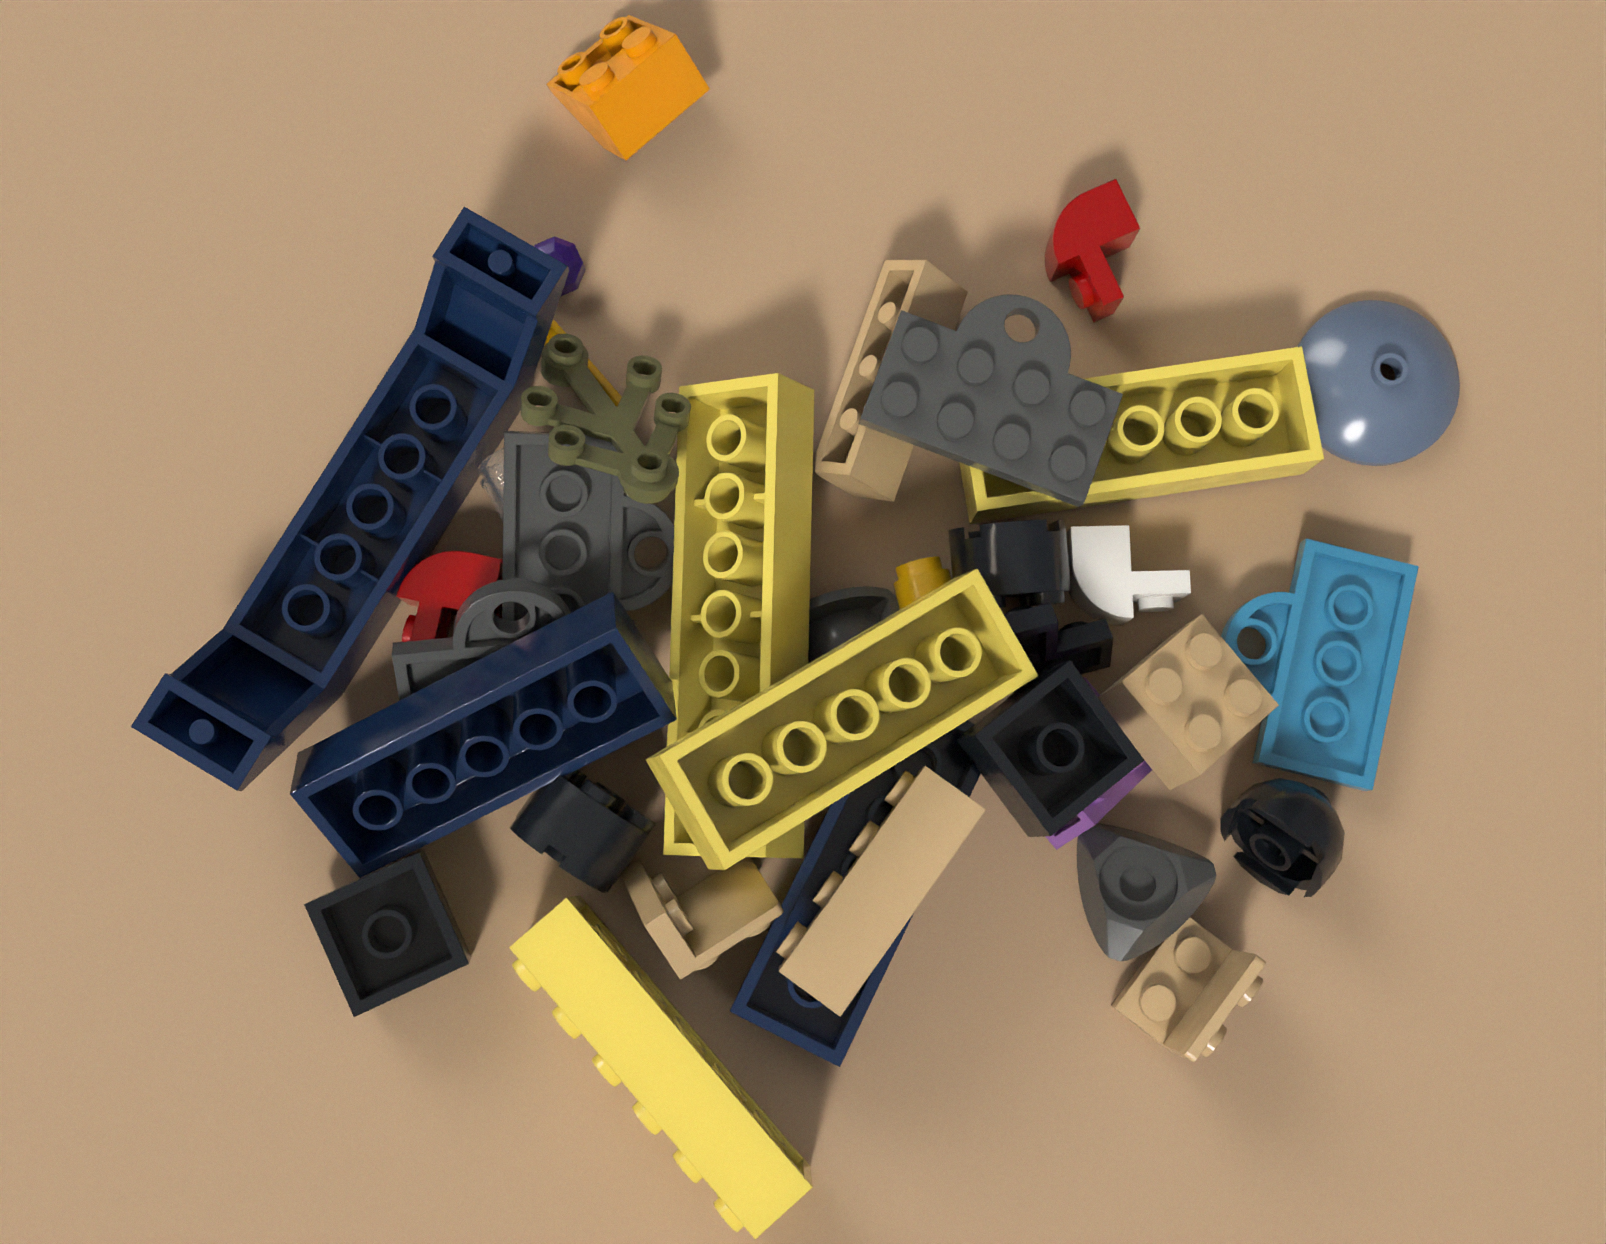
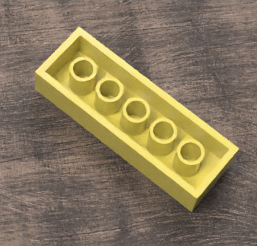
[959,346,1324,524]
[645,568,1038,870]
[509,895,813,1239]

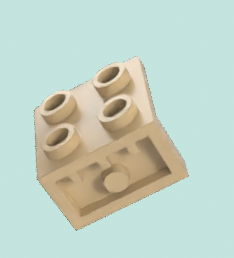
[621,857,784,980]
[1111,917,1266,1062]

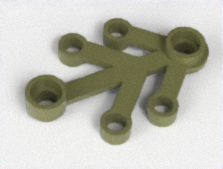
[521,334,691,504]

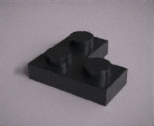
[1004,603,1113,693]

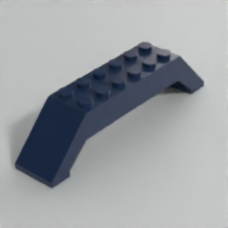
[131,207,569,791]

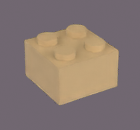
[1098,614,1279,790]

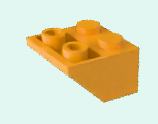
[546,15,710,161]

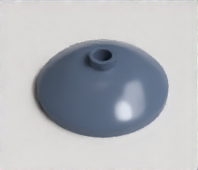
[1297,300,1460,466]

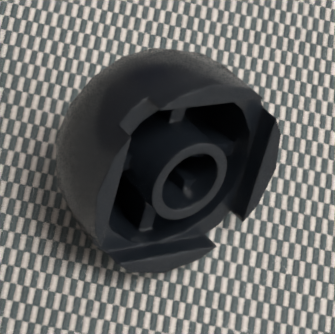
[1220,778,1345,897]

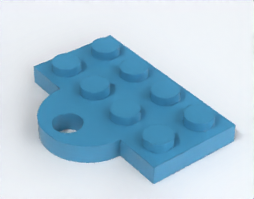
[1221,538,1419,791]

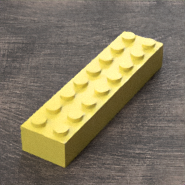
[663,373,814,858]

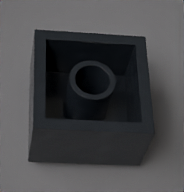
[955,660,1144,837]
[304,849,472,1017]

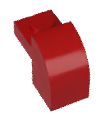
[1045,179,1141,323]
[396,551,502,642]

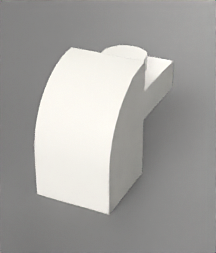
[1066,525,1191,625]

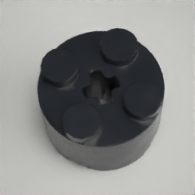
[948,519,1071,608]
[510,769,656,893]

